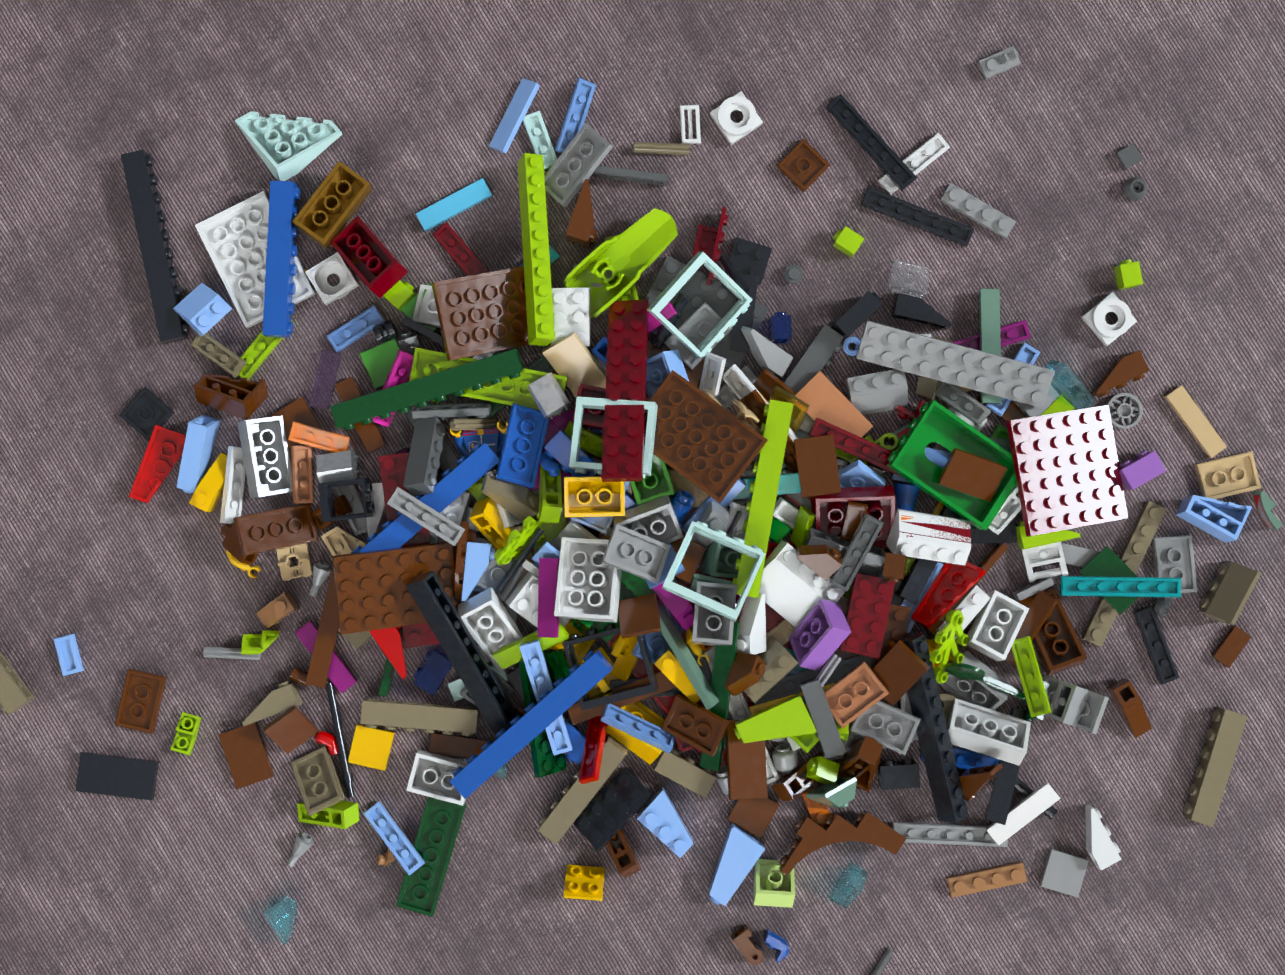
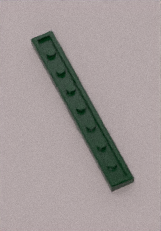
[700,621,740,771]

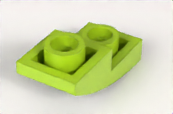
[170,712,201,756]

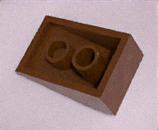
[566,179,597,249]

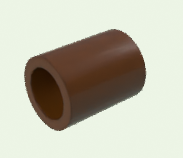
[289,667,308,687]

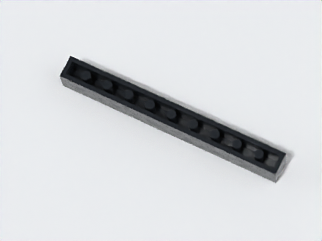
[121,150,190,344]
[406,570,518,739]
[894,633,968,824]

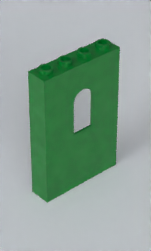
[886,400,1017,530]

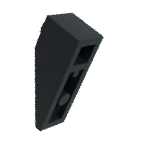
[891,290,951,329]

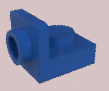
[764,929,790,963]

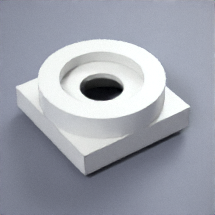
[710,91,763,145]
[305,252,359,306]
[1081,292,1137,346]

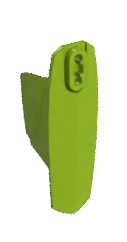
[563,208,678,318]

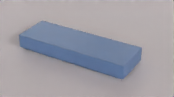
[326,305,385,353]

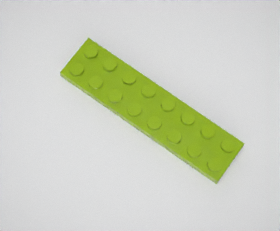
[409,347,568,415]

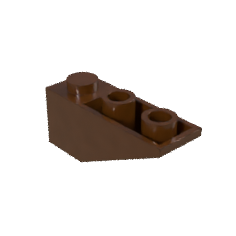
[1091,350,1150,398]
[1106,678,1152,738]

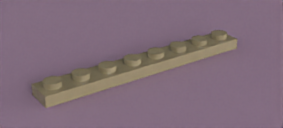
[1082,501,1166,647]

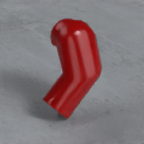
[314,731,339,755]

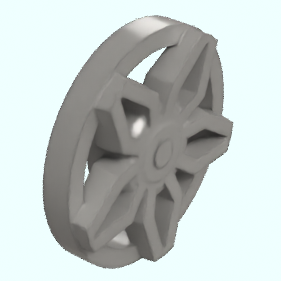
[1107,393,1143,429]

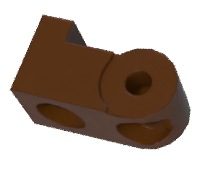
[731,924,763,965]

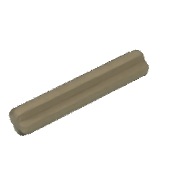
[633,142,690,155]
[449,418,497,430]

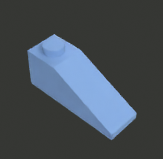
[461,541,495,601]

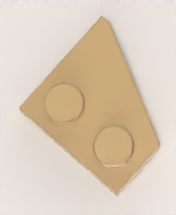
[321,526,366,556]

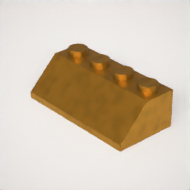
[292,161,373,250]

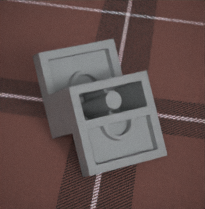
[1042,674,1109,734]

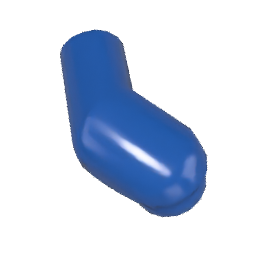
[540,452,560,477]

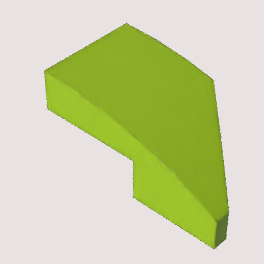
[241,630,279,655]

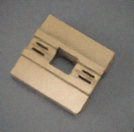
[276,543,313,581]

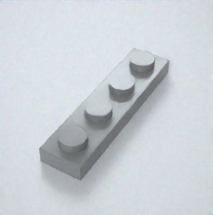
[939,183,1016,239]
[387,487,465,546]

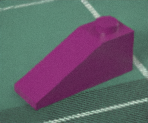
[652,582,694,631]

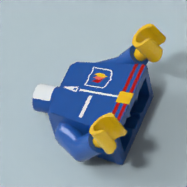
[450,419,508,472]

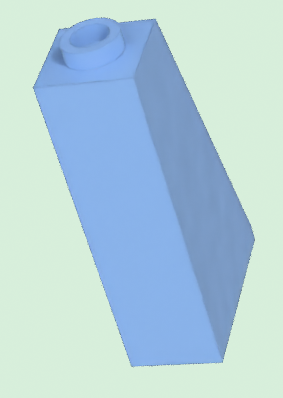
[176,414,221,493]
[708,823,765,906]

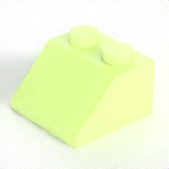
[754,859,795,908]

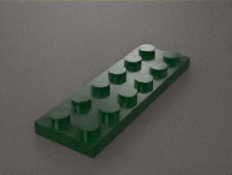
[519,655,567,778]
[396,797,467,917]

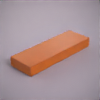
[288,421,350,453]

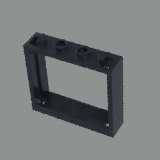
[563,623,659,711]

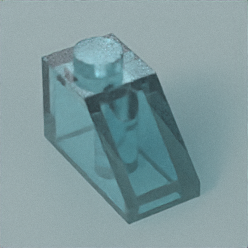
[829,863,868,908]
[263,895,298,945]

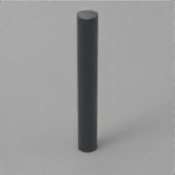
[719,251,750,293]

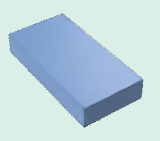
[53,634,84,676]

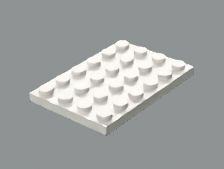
[195,191,315,328]

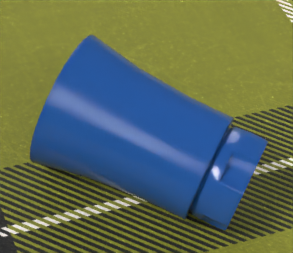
[894,482,920,516]
[670,489,695,528]

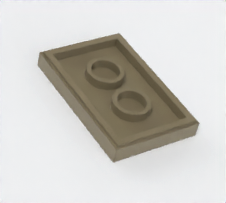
[290,746,345,816]

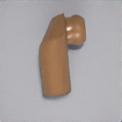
[376,848,396,866]

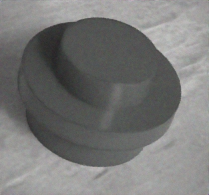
[784,265,803,284]

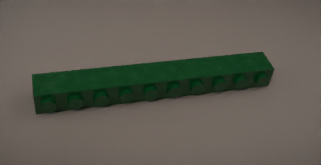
[330,349,525,431]

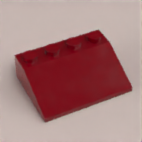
[815,486,895,549]

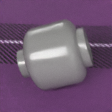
[772,743,798,774]

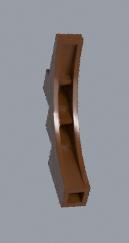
[779,809,906,876]

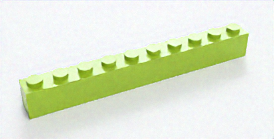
[517,153,555,346]
[732,400,793,598]

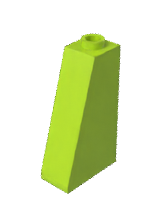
[734,693,817,743]

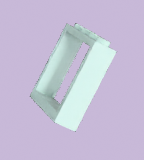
[647,251,752,358]
[569,397,658,478]
[662,521,766,622]

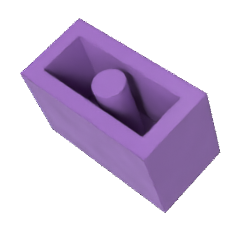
[1119,450,1166,490]

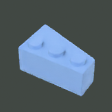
[1175,495,1252,543]
[637,786,693,858]

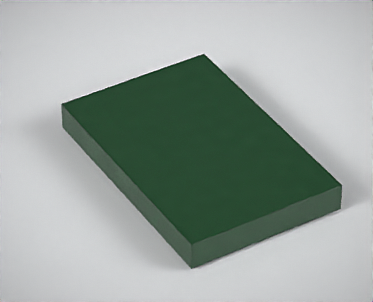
[1078,546,1139,615]

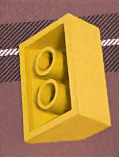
[564,476,625,517]
[606,701,665,765]

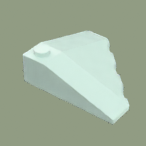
[235,111,342,181]

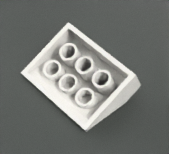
[554,537,622,623]
[759,541,845,628]

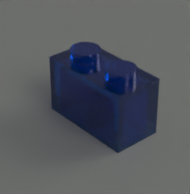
[768,312,792,344]
[413,649,453,695]

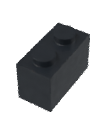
[878,758,920,790]

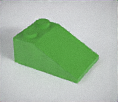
[630,454,677,506]

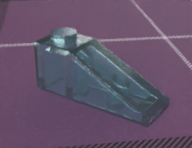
[1045,360,1095,410]

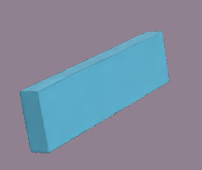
[416,178,492,232]

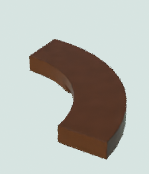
[454,521,470,603]

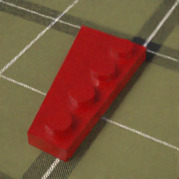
[129,425,186,503]
[911,561,986,629]

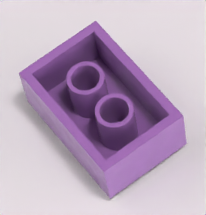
[789,599,851,671]

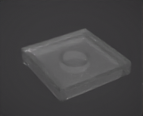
[888,259,931,299]

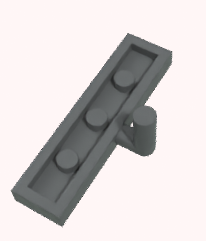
[412,394,492,420]

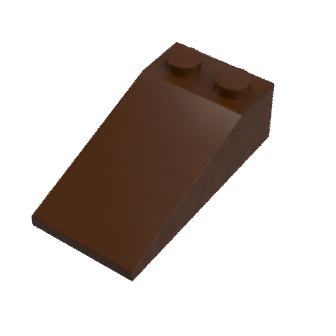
[1018,588,1087,676]

